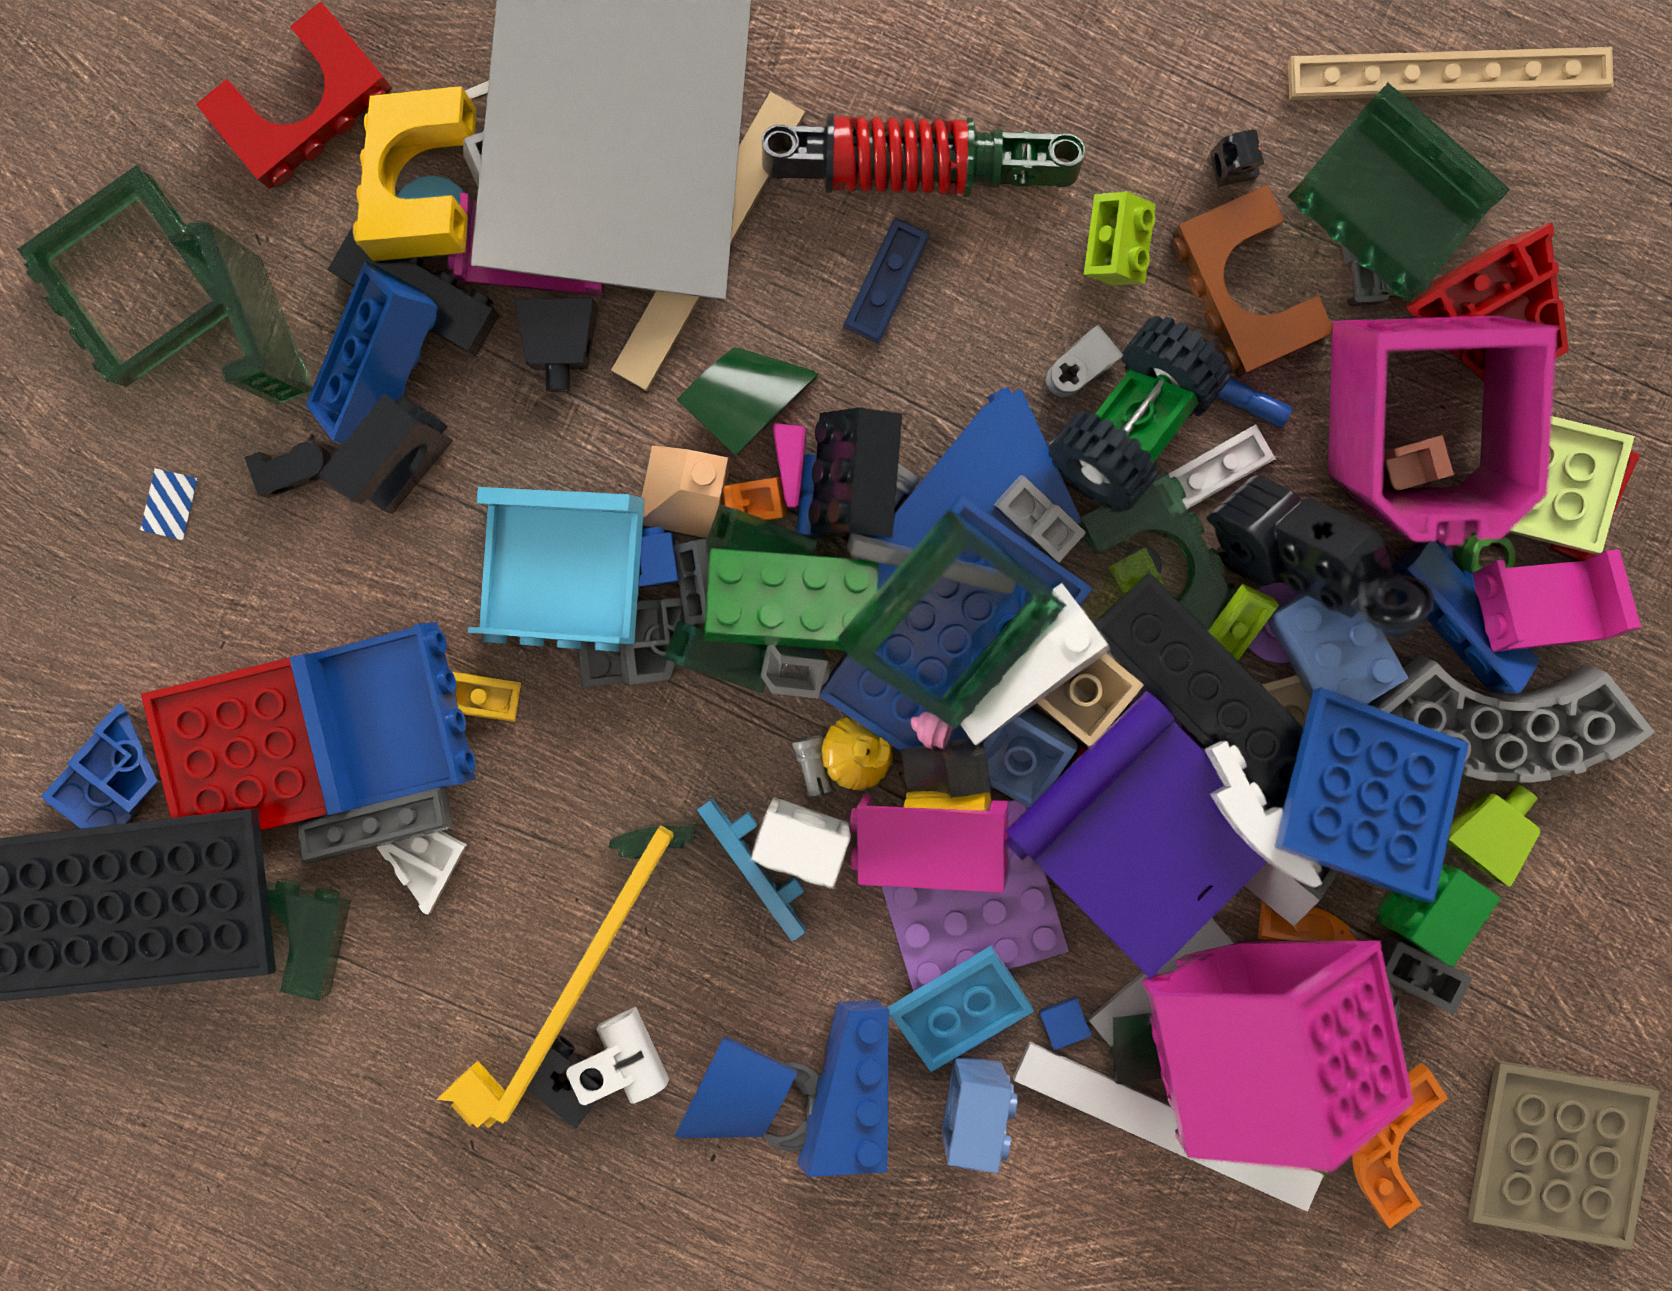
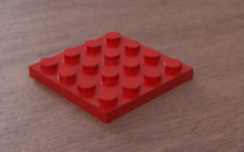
[141,656,327,830]

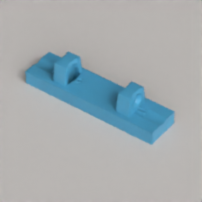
[697,798,806,942]

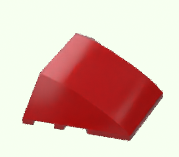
[1404,223,1569,383]

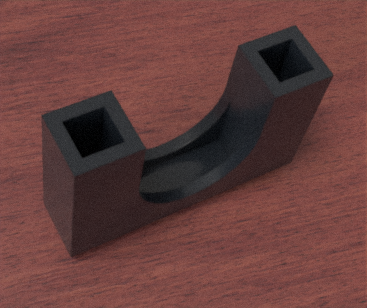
[318,394,453,514]

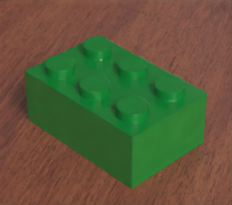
[1375,864,1501,968]

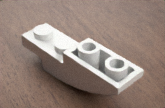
[1205,742,1322,888]

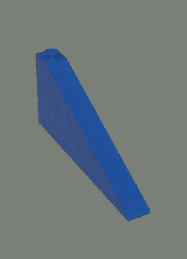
[858,387,1082,608]

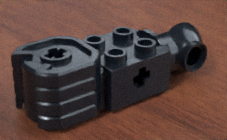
[1207,475,1434,637]

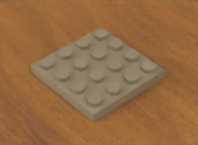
[1468,1060,1660,1250]

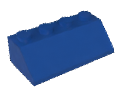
[306,261,438,444]
[1391,540,1540,693]

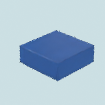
[1039,996,1092,1051]

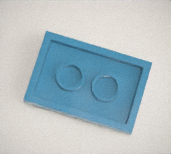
[888,945,1034,1072]

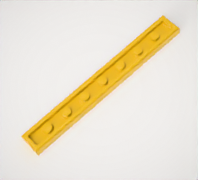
[491,825,674,1124]

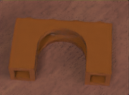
[1171,184,1332,378]

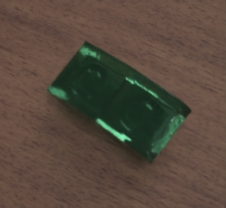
[609,822,697,859]

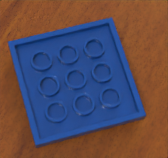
[1274,687,1469,903]

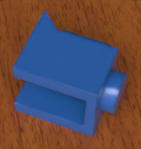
[638,527,679,589]

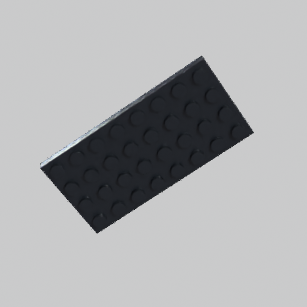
[0,808,276,1001]

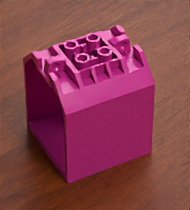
[1328,316,1557,545]
[1142,941,1414,1172]

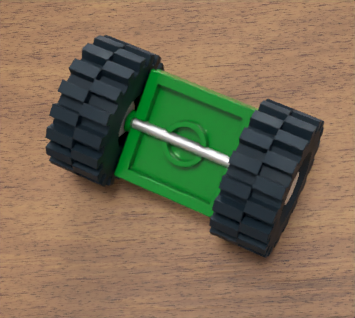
[1048,316,1231,512]

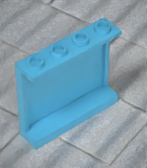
[468,487,645,652]

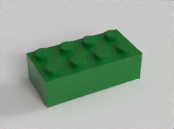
[704,549,879,652]

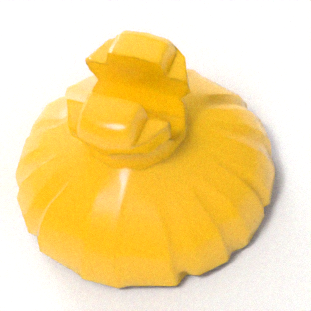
[821,717,894,791]

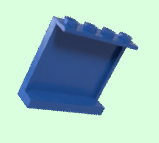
[289,622,476,815]

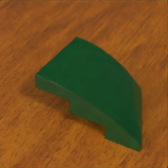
[676,347,818,457]

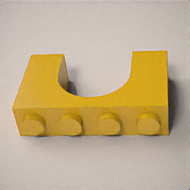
[353,86,477,261]

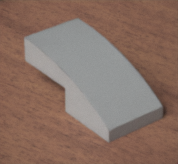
[993,475,1086,563]

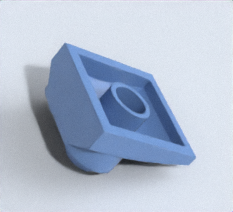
[966,708,1078,808]

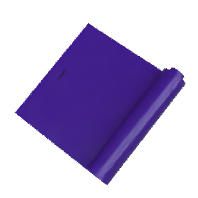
[1005,692,1267,979]

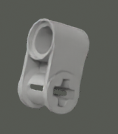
[1045,325,1123,398]

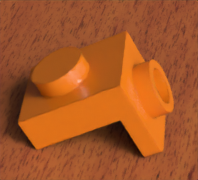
[721,476,788,526]

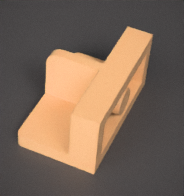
[1383,435,1454,490]

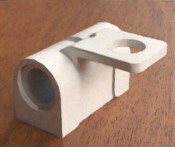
[566,1007,669,1105]

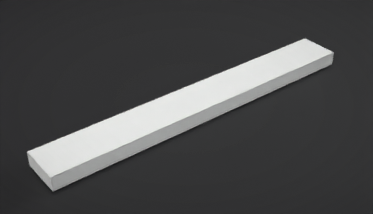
[1013,1041,1324,1212]

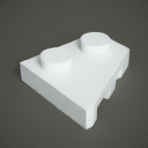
[377,831,467,915]

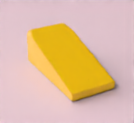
[452,671,521,722]

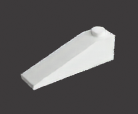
[952,583,1110,746]

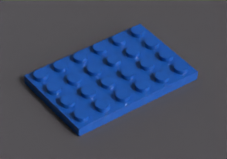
[819,494,1093,783]

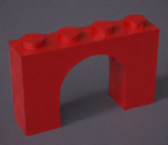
[196,1,392,189]

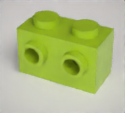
[1084,191,1156,286]

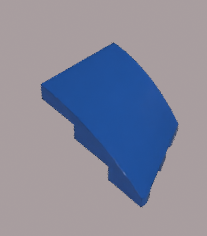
[40,702,158,829]
[675,1035,797,1138]

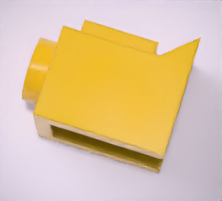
[436,1061,505,1128]

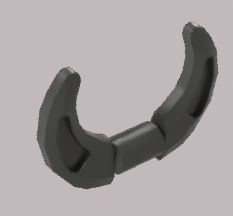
[765,1061,819,1152]

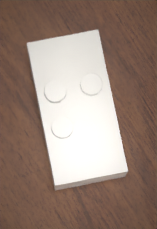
[751,797,850,888]

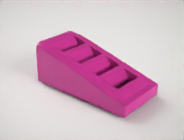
[773,424,807,510]

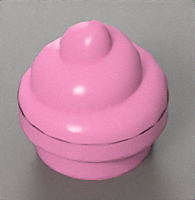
[910,708,954,749]

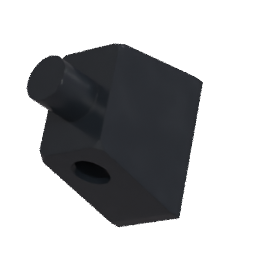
[515,298,597,392]

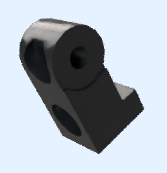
[1210,129,1264,187]
[244,442,331,498]

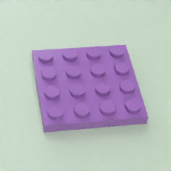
[882,799,1069,991]

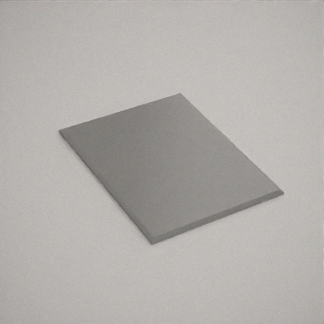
[471,0,751,300]

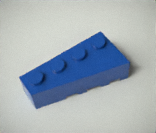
[797,1000,889,1177]

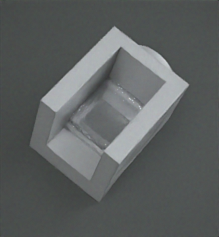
[760,645,830,699]

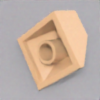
[642,445,731,539]

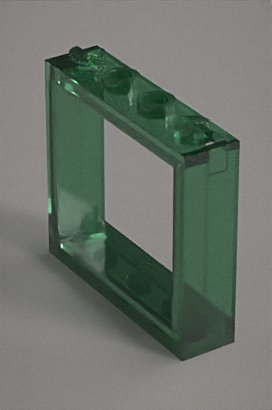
[18,165,243,387]
[837,509,1067,729]

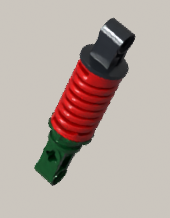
[762,113,1085,197]

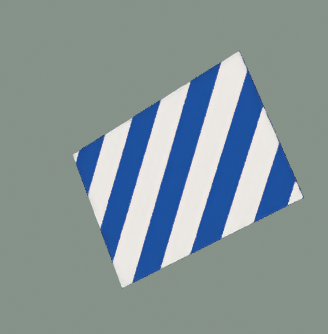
[140,468,197,540]

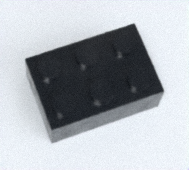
[808,407,902,538]

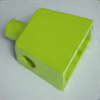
[1447,784,1541,887]

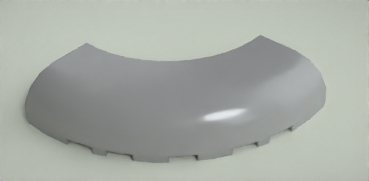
[1370,654,1655,783]

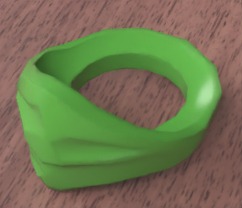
[1454,532,1515,574]

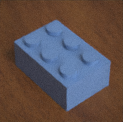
[1267,594,1409,704]
[941,1055,1018,1173]

